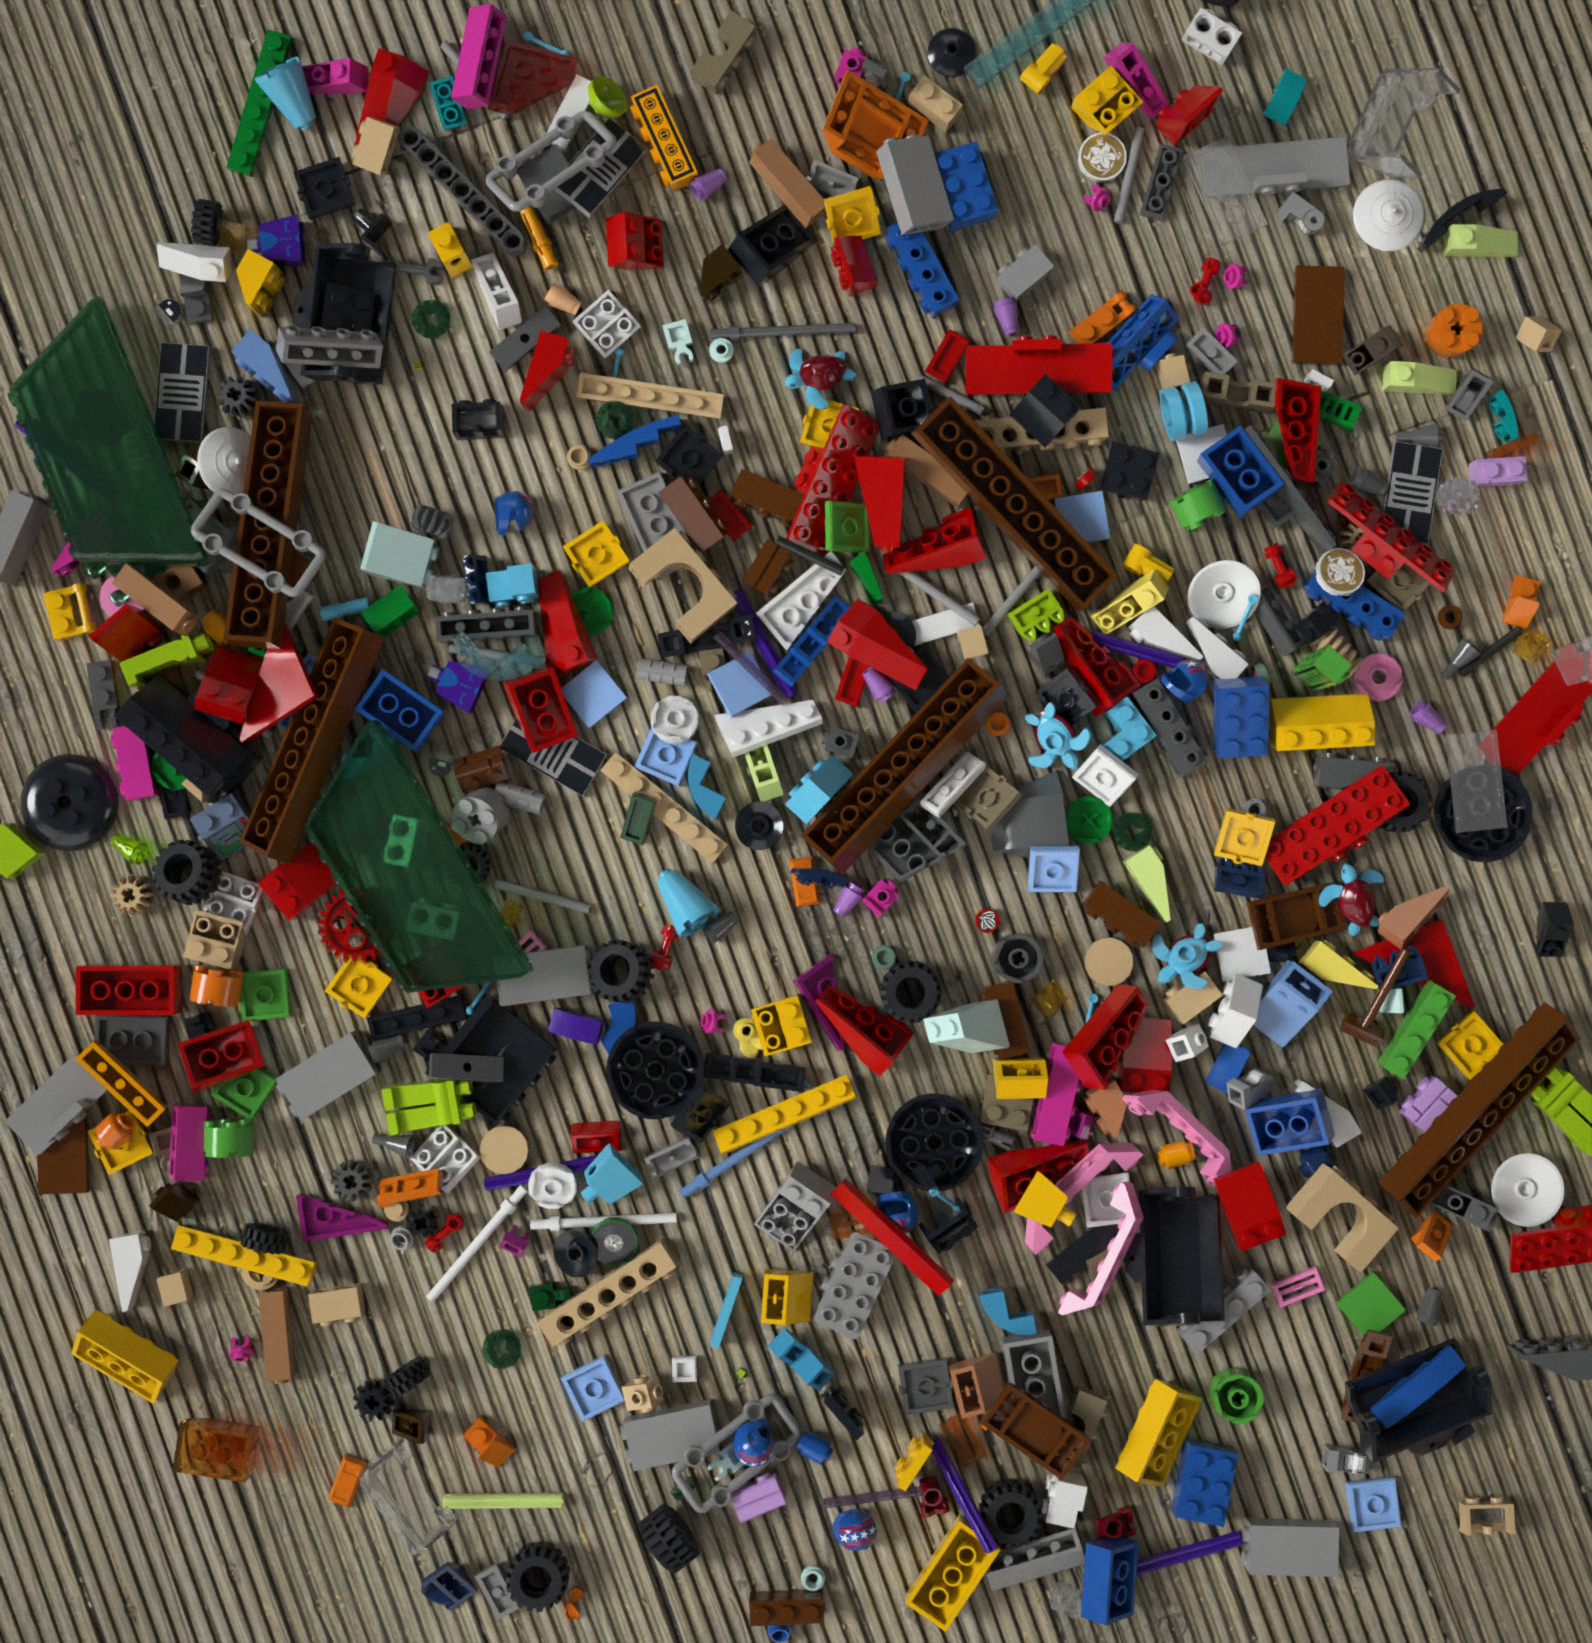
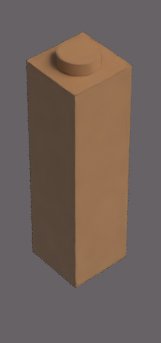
[749,138,826,228]
[886,434,967,508]
[112,564,200,637]
[258,1286,296,1384]

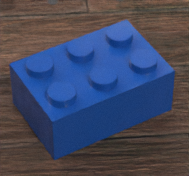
[934,141,998,233]
[1197,426,1284,519]
[355,669,447,753]
[1213,676,1269,759]
[1245,1089,1335,1156]
[1171,1437,1238,1527]
[1081,1536,1138,1625]

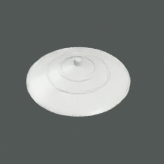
[1353,179,1425,251]
[197,427,251,494]
[1187,560,1261,629]
[1491,1153,1564,1227]

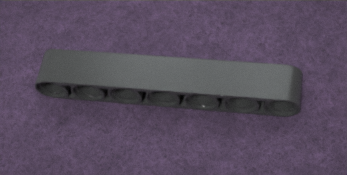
[399,126,527,258]

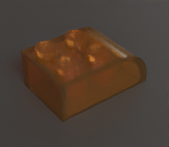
[172,1418,260,1483]

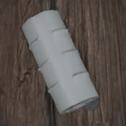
[636,658,688,686]
[495,781,546,815]

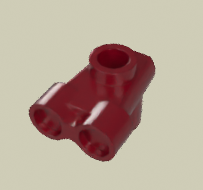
[919,1475,950,1518]
[1095,1506,1136,1539]

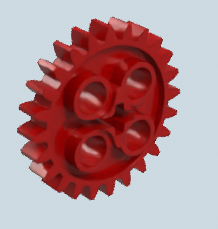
[317,886,398,965]

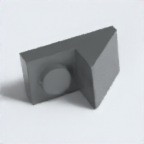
[179,276,214,325]
[1445,368,1494,421]

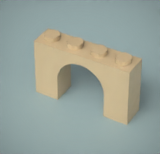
[628,528,737,644]
[1285,1163,1399,1273]

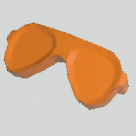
[565,1586,585,1622]

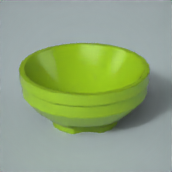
[588,75,628,118]

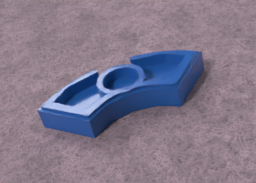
[600,1001,636,1055]

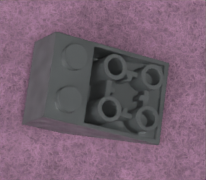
[1507,1335,1592,1381]

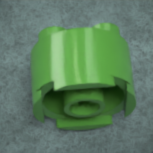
[1169,479,1226,530]
[204,1118,255,1158]
[1209,1368,1264,1424]

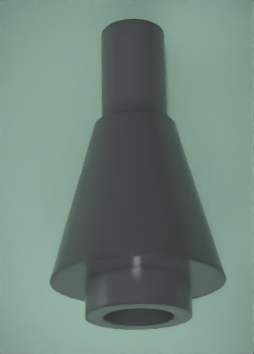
[1396,423,1443,447]
[1441,639,1481,680]
[372,1134,418,1159]

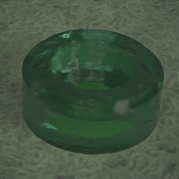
[671,1477,695,1501]

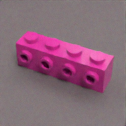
[451,4,507,109]
[1030,1042,1081,1146]

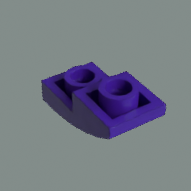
[548,1007,604,1045]

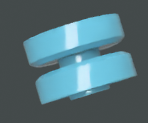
[1159,381,1208,442]

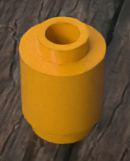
[201,610,230,646]
[1157,1140,1195,1170]

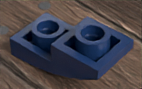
[790,868,847,889]

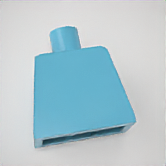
[581,1143,643,1204]

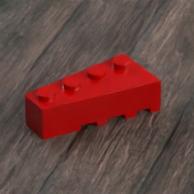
[1062,985,1149,1090]

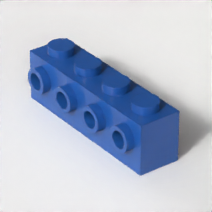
[885,222,959,319]
[1302,567,1405,641]

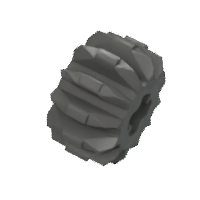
[216,375,258,417]
[410,504,454,539]
[331,1159,374,1202]

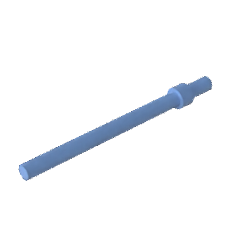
[679,1125,794,1198]

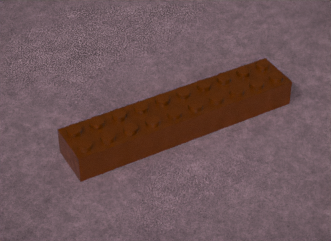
[911,396,1118,610]
[223,401,312,649]
[239,617,385,864]
[801,658,1010,875]
[1379,1002,1581,1218]

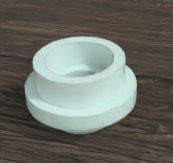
[709,338,734,363]
[801,1566,825,1591]

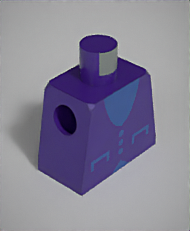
[247,215,307,267]
[427,660,490,714]

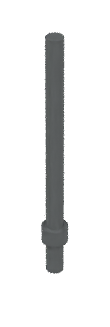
[710,323,856,341]

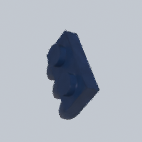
[463,554,492,605]
[1214,857,1265,899]
[1372,945,1428,990]

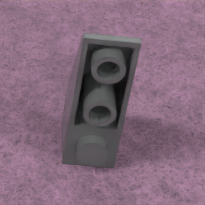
[1027,633,1065,678]
[1313,753,1394,789]
[1430,1185,1499,1232]

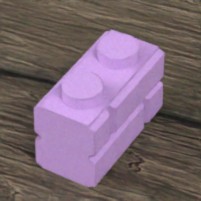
[1468,456,1527,488]
[1399,1076,1458,1133]
[731,1471,786,1523]

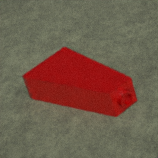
[855,455,906,551]

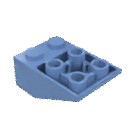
[231,329,300,403]
[1253,960,1333,1048]

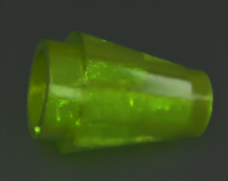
[110,833,148,865]

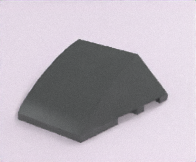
[991,770,1069,858]
[870,794,967,882]

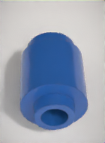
[796,1431,833,1464]

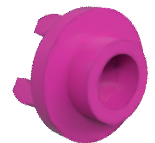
[1083,184,1110,212]
[1223,264,1249,289]
[1215,323,1241,348]
[701,1009,727,1034]
[228,1336,254,1362]

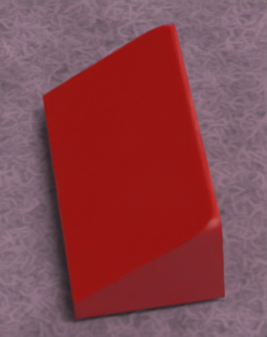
[571,1121,622,1153]

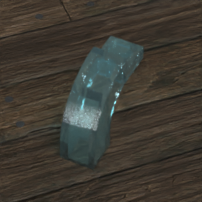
[451,631,540,681]

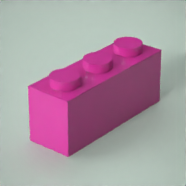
[111,726,160,801]
[169,1104,211,1181]

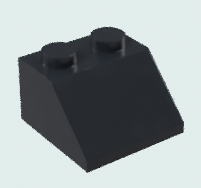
[1010,374,1081,448]
[870,378,933,440]

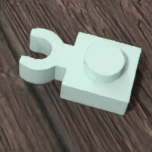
[662,319,693,366]
[707,1440,744,1481]

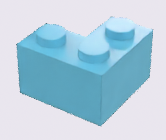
[486,563,540,608]
[1102,697,1157,761]
[785,755,853,824]

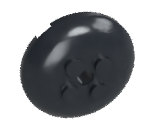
[20,754,119,851]
[1434,765,1533,862]
[606,1021,704,1120]
[885,1093,984,1192]

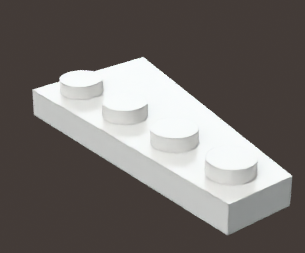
[756,551,846,651]
[714,700,823,758]

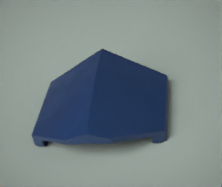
[421,1562,478,1611]

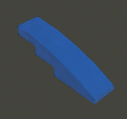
[589,415,682,468]
[773,595,850,687]
[1370,1346,1466,1429]

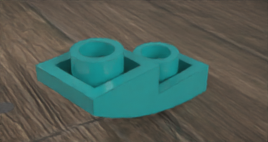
[1263,68,1307,126]
[429,76,467,131]
[1487,389,1518,444]

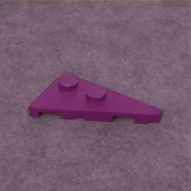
[793,954,845,1051]
[296,1193,389,1242]

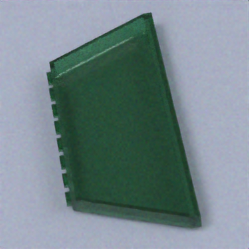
[7,296,210,567]
[304,720,533,993]

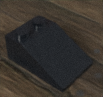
[728,204,818,287]

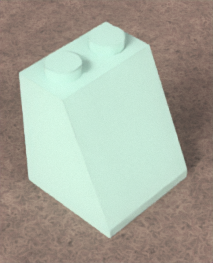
[360,521,440,590]
[923,999,1010,1053]

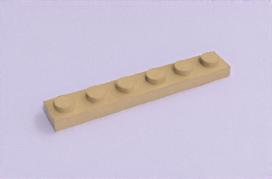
[577,373,724,419]
[600,752,728,863]

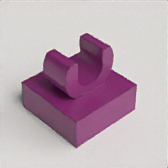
[1068,1110,1096,1140]
[499,1225,529,1258]

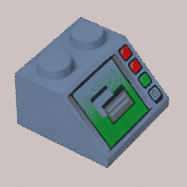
[190,793,251,860]

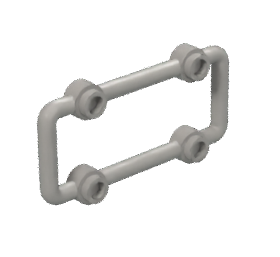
[486,111,616,212]
[191,489,326,597]
[672,1393,802,1513]

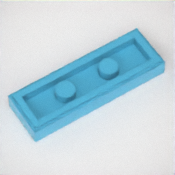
[710,1272,743,1349]

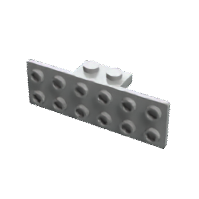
[1201,137,1350,198]

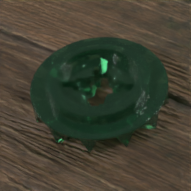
[412,300,451,339]
[595,401,635,440]
[1113,812,1152,851]
[482,1329,522,1369]

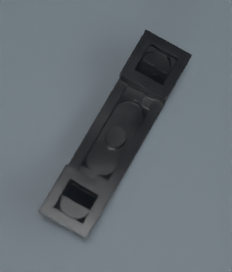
[1417,189,1507,253]
[657,614,757,658]

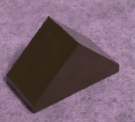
[392,1409,431,1444]

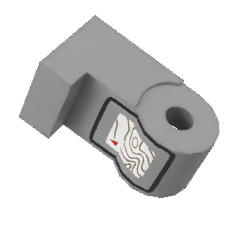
[1274,192,1325,235]
[1227,1068,1274,1110]
[1321,1444,1370,1474]

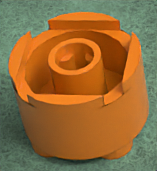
[1425,304,1483,359]
[190,965,244,1007]

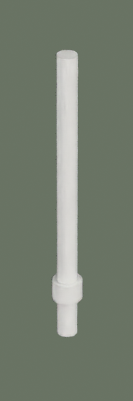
[426,1185,528,1302]
[530,1213,677,1231]

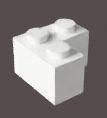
[1208,974,1263,1048]
[1040,1471,1088,1528]

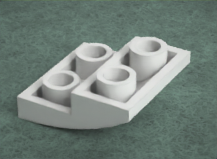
[572,289,641,359]
[203,871,264,935]
[410,1125,481,1193]

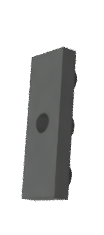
[1139,143,1184,222]
[489,306,561,372]
[429,1053,504,1083]

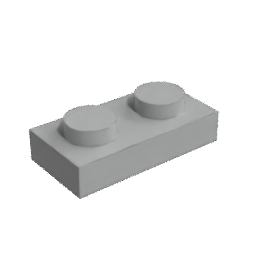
[1185,327,1238,375]
[475,1562,520,1620]

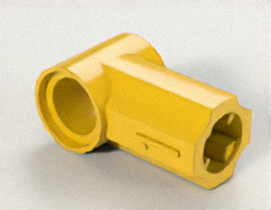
[1019,43,1068,95]
[1122,544,1174,583]

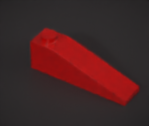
[354,48,430,147]
[1275,378,1321,483]
[883,507,986,574]
[538,569,598,678]
[827,599,928,690]
[1054,616,1141,717]
[815,985,915,1076]
[988,1140,1089,1213]

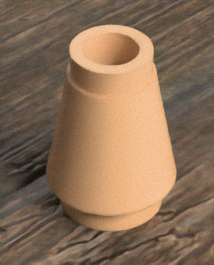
[544,283,582,315]

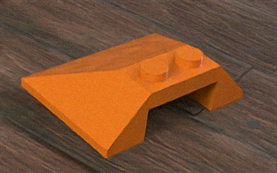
[822,70,929,179]

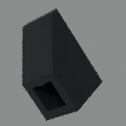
[1537,902,1574,957]

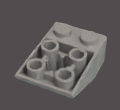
[754,1161,836,1252]

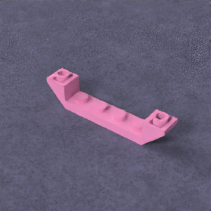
[1122,1090,1232,1188]
[1025,1143,1143,1255]
[1058,1181,1144,1315]

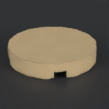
[1084,937,1133,986]
[480,1125,529,1174]

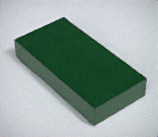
[620,792,657,846]

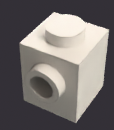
[1166,1024,1209,1062]

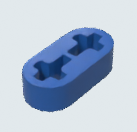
[1139,329,1179,372]

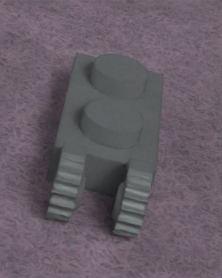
[862,57,890,92]
[86,660,120,730]

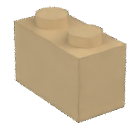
[908,75,963,133]
[352,117,400,175]
[1162,971,1223,1024]
[308,1283,366,1326]

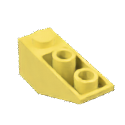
[1091,569,1169,635]
[1298,940,1379,989]

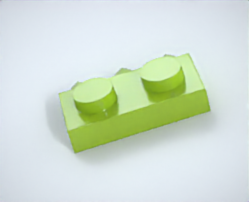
[1007,588,1064,642]

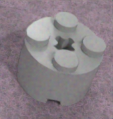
[451,787,509,844]

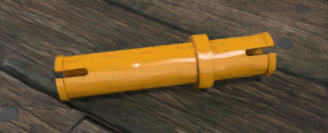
[519,205,559,271]

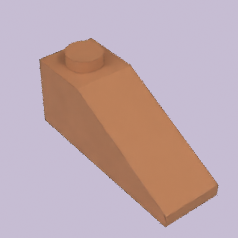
[1378,886,1449,949]

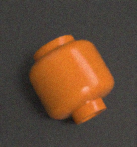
[95,1113,134,1150]

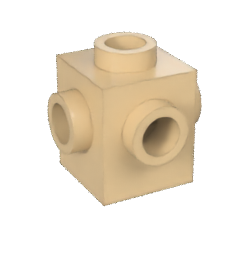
[621,1374,664,1413]

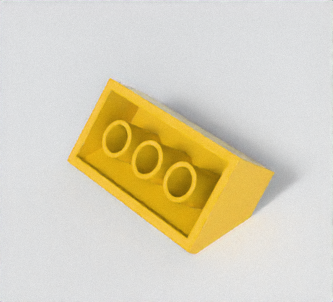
[1270,693,1375,751]
[71,1309,179,1404]
[1115,1379,1203,1487]
[905,1514,1001,1632]

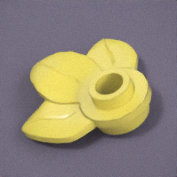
[733,1016,762,1059]

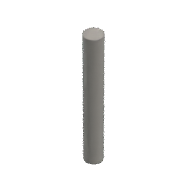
[917,374,984,415]

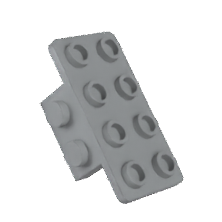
[6,1055,107,1155]
[814,1231,895,1339]

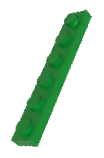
[226,29,293,177]

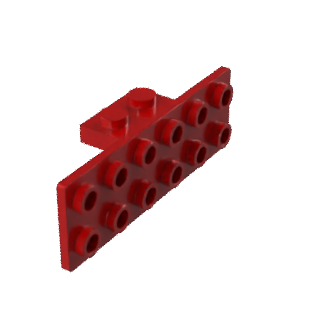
[965,335,1113,395]
[786,404,879,557]
[1327,481,1455,592]
[1475,642,1592,777]
[1265,765,1410,886]
[1509,1205,1592,1273]

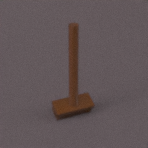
[1340,947,1411,1047]

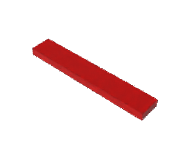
[830,1178,955,1296]

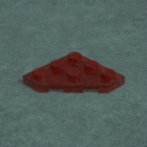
[487,40,577,116]

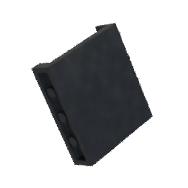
[425,994,557,1128]

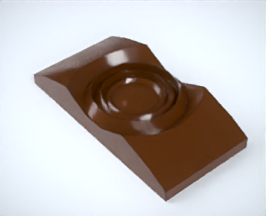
[1246,881,1346,950]
[980,1382,1091,1480]

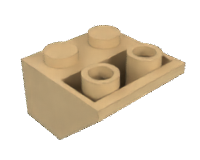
[183,910,244,970]

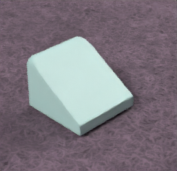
[1378,988,1405,1013]

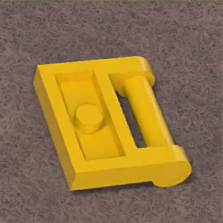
[43,583,97,641]

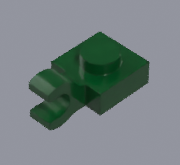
[528,1282,573,1311]

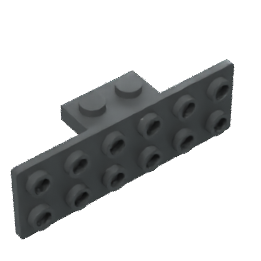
[1244,425,1337,554]

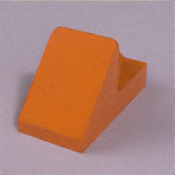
[1502,575,1541,629]
[1411,1210,1453,1262]
[463,1415,516,1468]

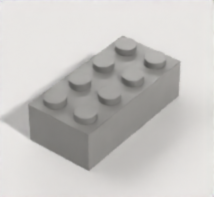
[1001,1330,1066,1418]

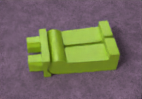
[119,633,216,689]
[1530,1067,1592,1156]
[381,1079,477,1136]

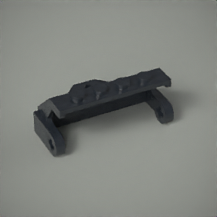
[292,243,397,384]
[114,672,262,799]
[1125,1186,1225,1327]
[1345,1338,1492,1463]

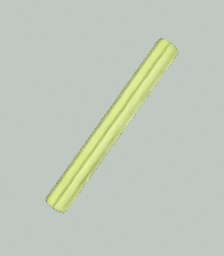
[443,1493,564,1509]

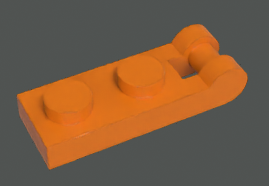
[1069,290,1137,344]
[376,1168,443,1207]

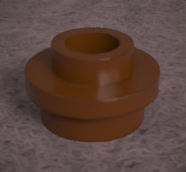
[1437,605,1463,630]

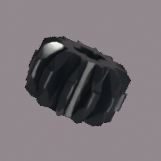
[353,1378,396,1422]

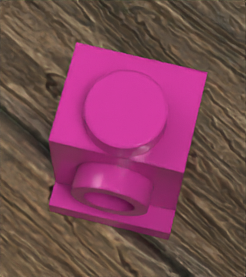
[835,48,868,85]
[861,879,899,917]

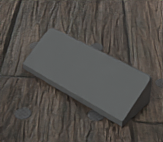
[1254,580,1307,656]

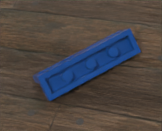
[1107,294,1179,391]

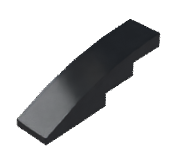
[704,1053,806,1092]

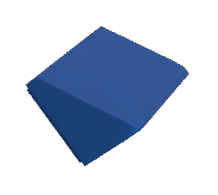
[1205,1043,1251,1094]

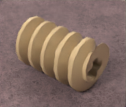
[1310,628,1364,679]

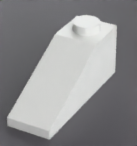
[157,242,232,282]
[471,253,522,330]
[1128,606,1204,661]
[109,1230,151,1312]

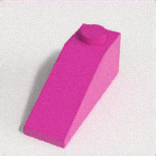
[1103,42,1170,120]

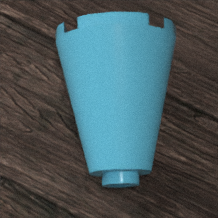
[254,56,316,130]
[657,869,720,938]

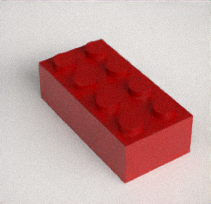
[75,965,182,1015]

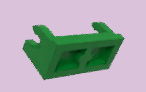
[361,585,421,638]

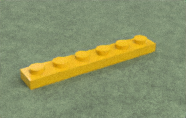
[713,1074,857,1155]
[171,1225,317,1287]

